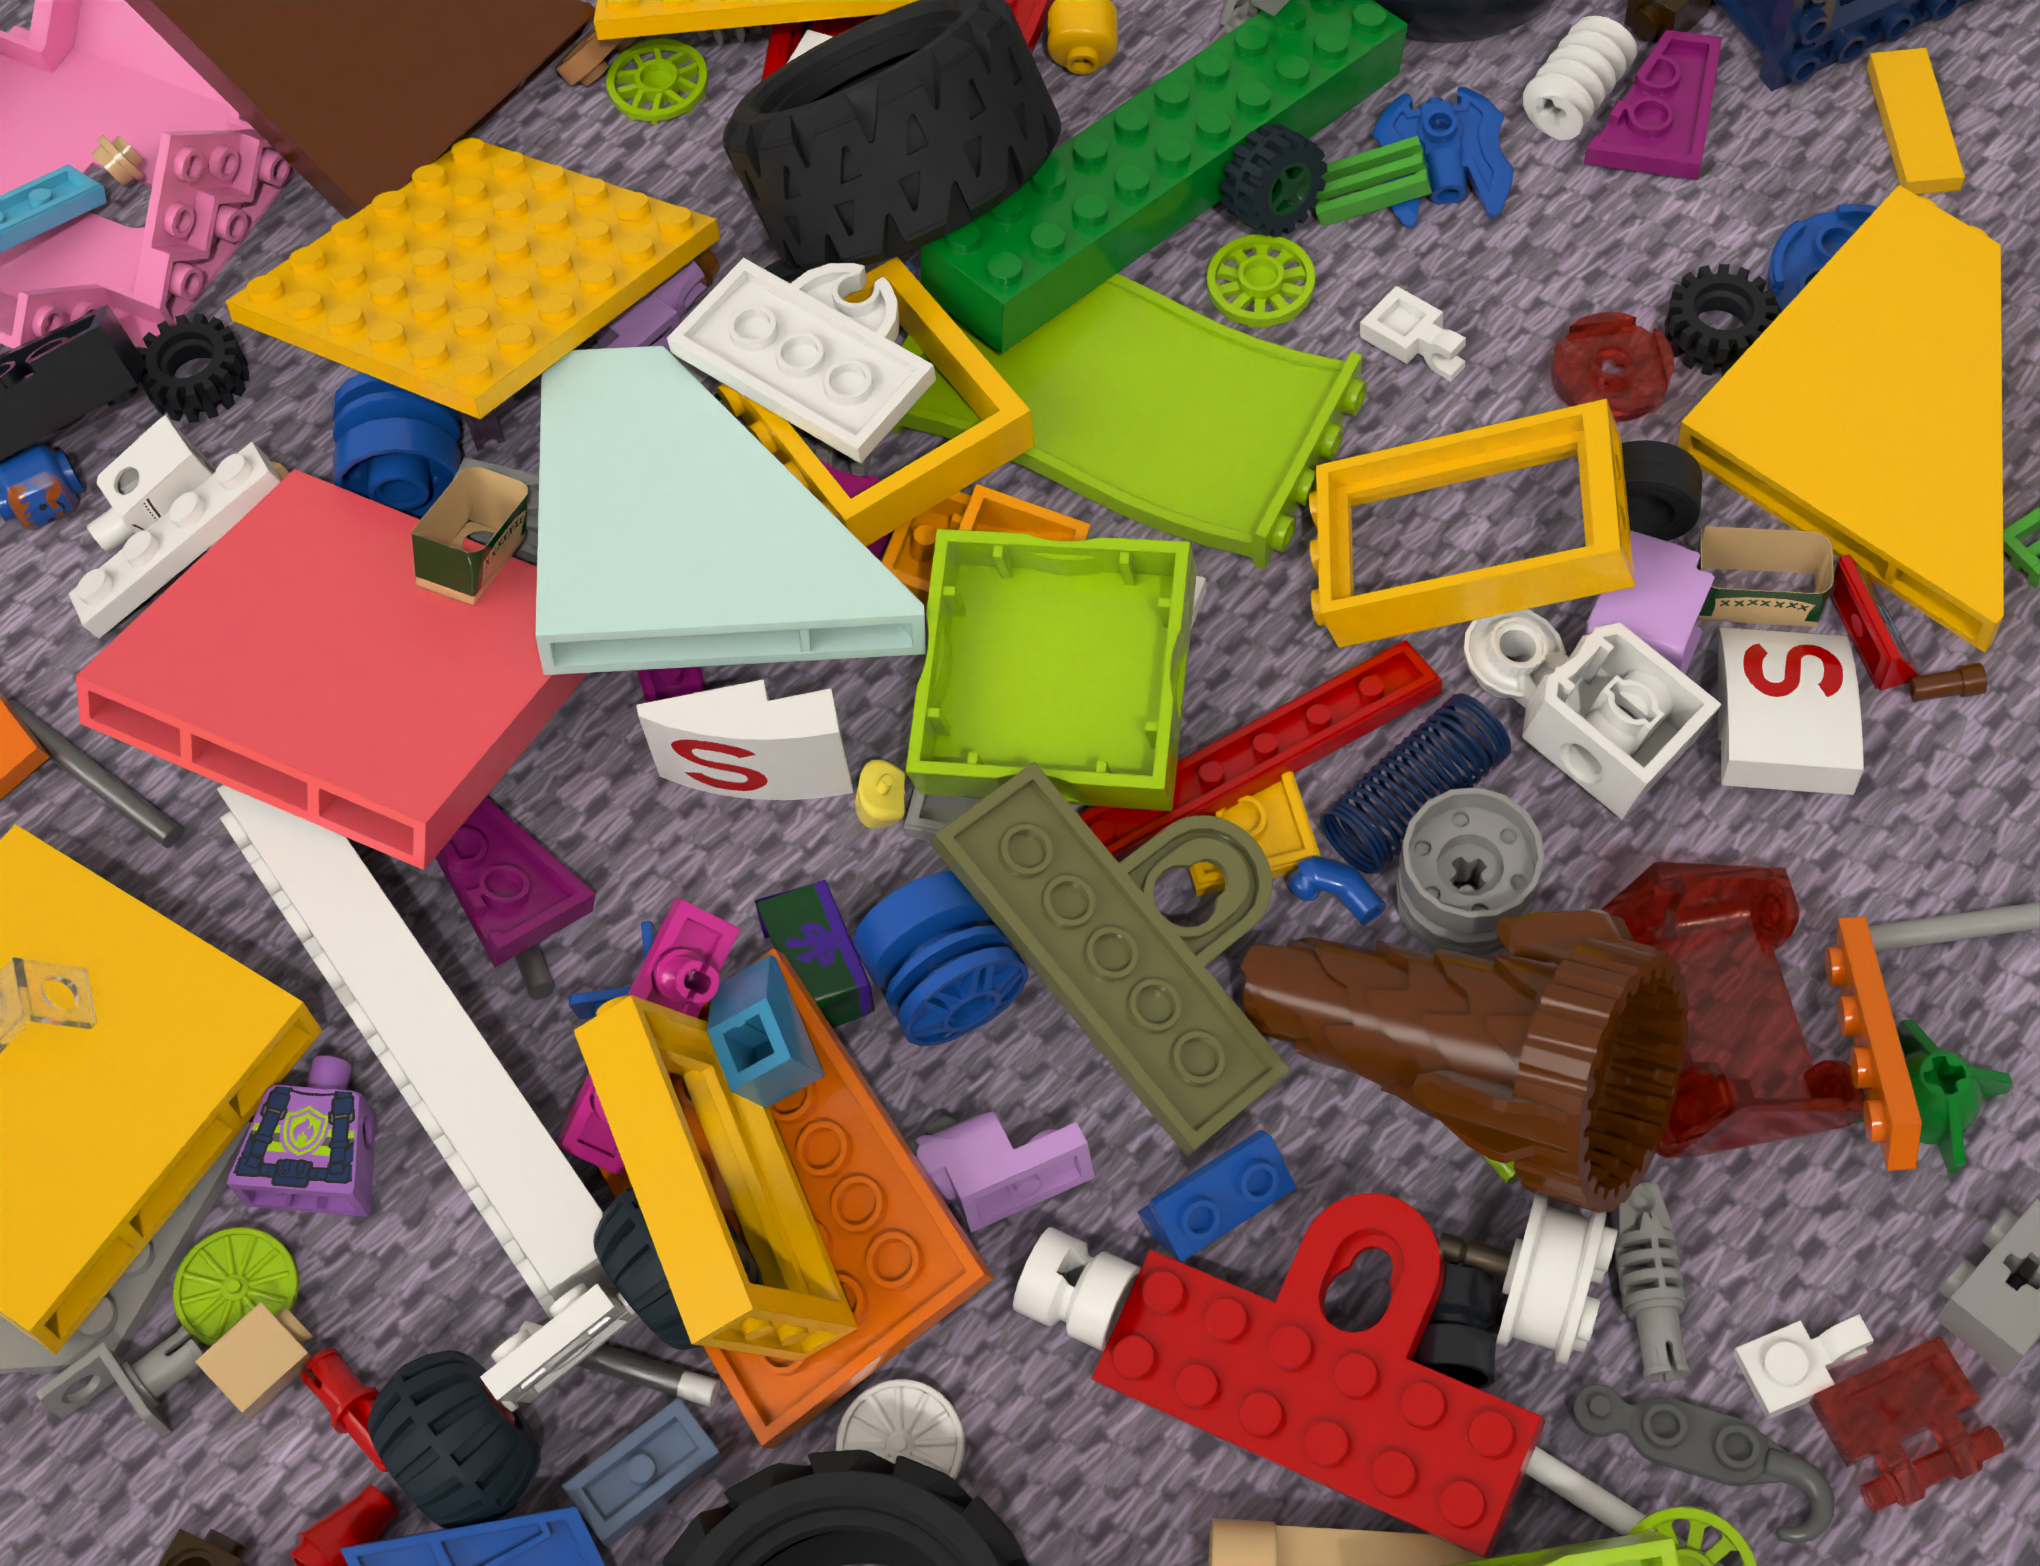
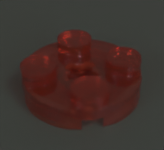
[1551,312,1674,422]

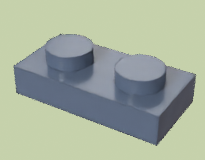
[562,1397,724,1549]

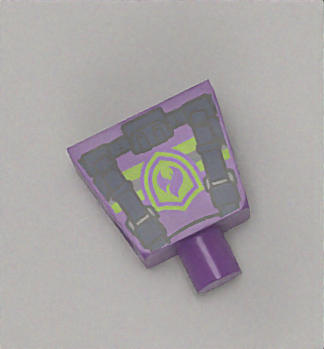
[227,1056,376,1217]

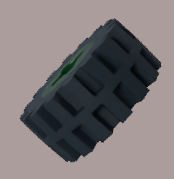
[1221,123,1327,238]

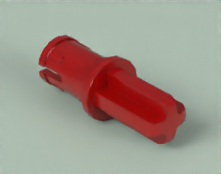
[300,1348,388,1472]

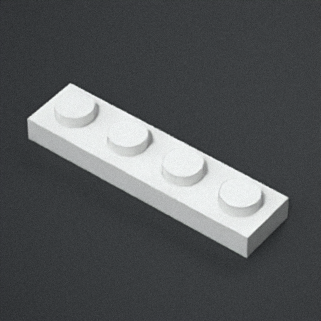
[69,442,281,639]

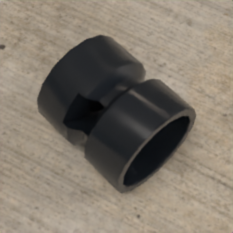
[1412,1265,1497,1389]

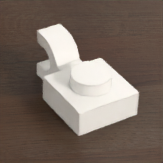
[1360,286,1466,382]
[1733,1314,1874,1419]

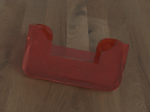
[1601,862,1867,1158]

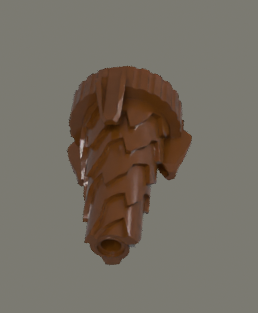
[1240,909,1689,1213]

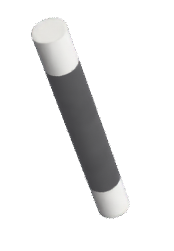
[519,1321,720,1408]

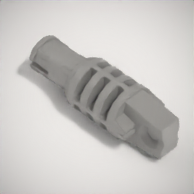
[1611,1182,1691,1383]

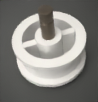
[1440,1193,1618,1365]

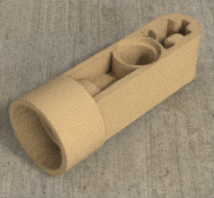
[1208,1518,1484,1566]

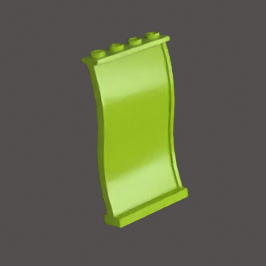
[891,274,1368,570]

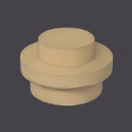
[91,134,144,187]

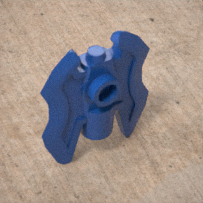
[1372,86,1513,228]

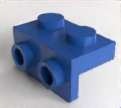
[1138,1130,1296,1262]

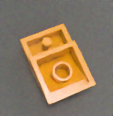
[881,484,1091,611]

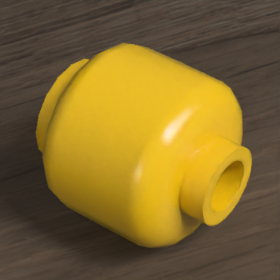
[1047,0,1118,75]

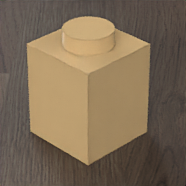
[195,1302,313,1420]

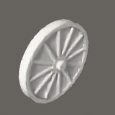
[836,1379,965,1480]

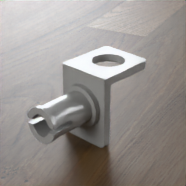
[36,1325,205,1438]

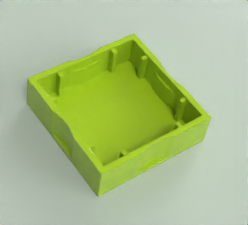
[906,529,1197,811]

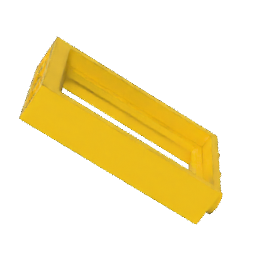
[1309,399,1635,648]
[573,995,858,1361]

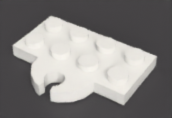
[667,257,936,464]

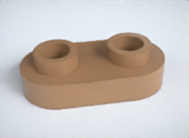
[555,26,638,87]

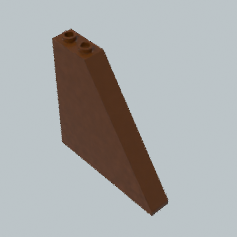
[125,0,595,219]

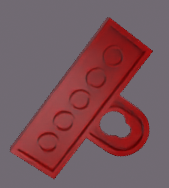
[1091,1193,1546,1558]

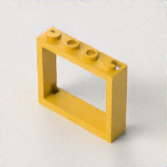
[716,256,1034,547]

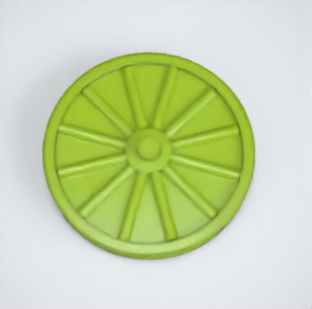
[173,1227,300,1347]

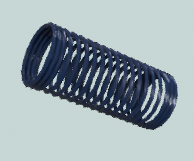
[1320,693,1511,874]

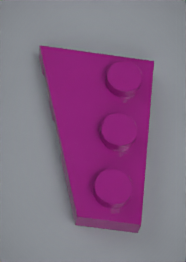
[1584,30,1722,180]
[435,797,596,968]

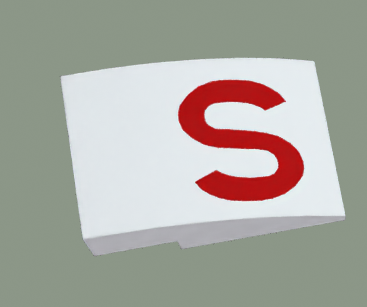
[1718,628,1864,795]
[636,679,854,800]

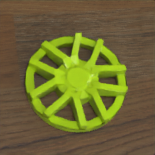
[606,39,709,125]

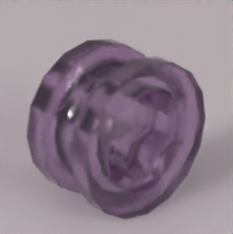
[463,410,505,451]

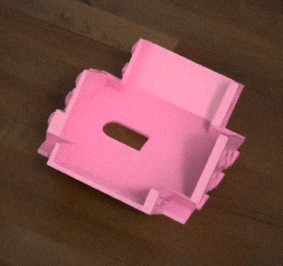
[0,0,297,349]

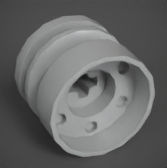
[1395,787,1545,956]

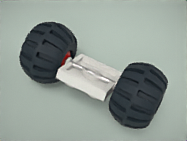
[368,1186,763,1528]

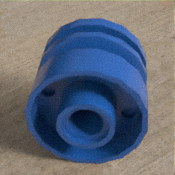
[332,373,461,519]
[852,871,1029,1046]

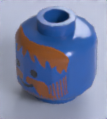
[0,444,85,531]

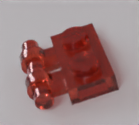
[1809,1335,2004,1513]

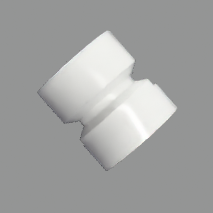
[1013,1227,1141,1351]

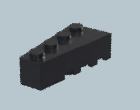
[0,305,146,461]

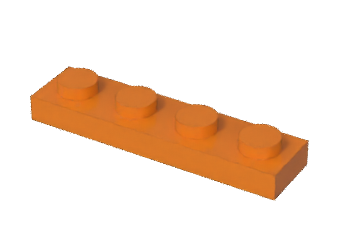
[1825,916,1922,1171]

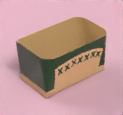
[411,467,528,605]
[1697,526,1834,627]

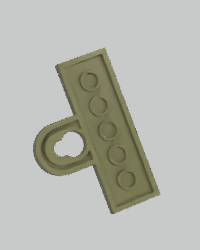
[930,762,1291,1156]

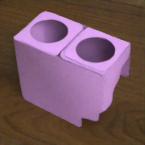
[1586,530,1715,674]

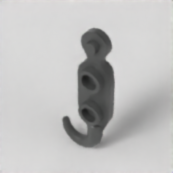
[1572,1384,1835,1544]

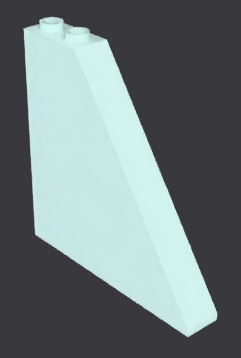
[536,346,926,675]

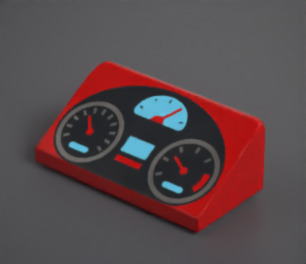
[1829,554,1920,691]

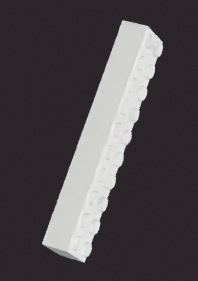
[217,785,617,1320]

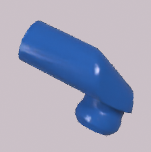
[1288,855,1387,925]

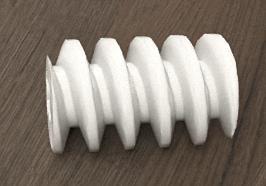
[1523,15,1637,141]

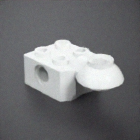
[1464,609,1722,819]

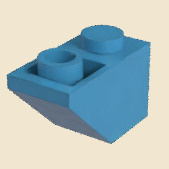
[707,955,825,1108]

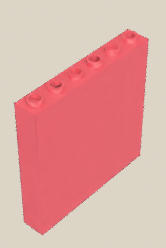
[76,469,589,870]

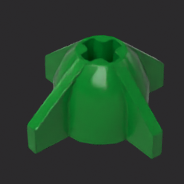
[1851,1019,2013,1174]

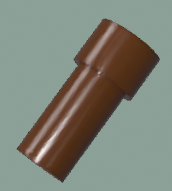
[1908,663,1987,702]

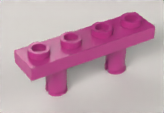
[555,898,740,1176]

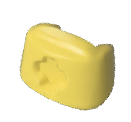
[855,759,905,829]

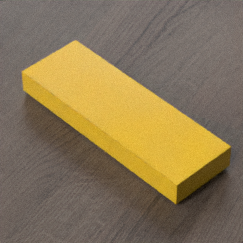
[1866,48,1965,195]

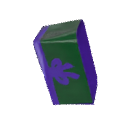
[754,880,875,1028]

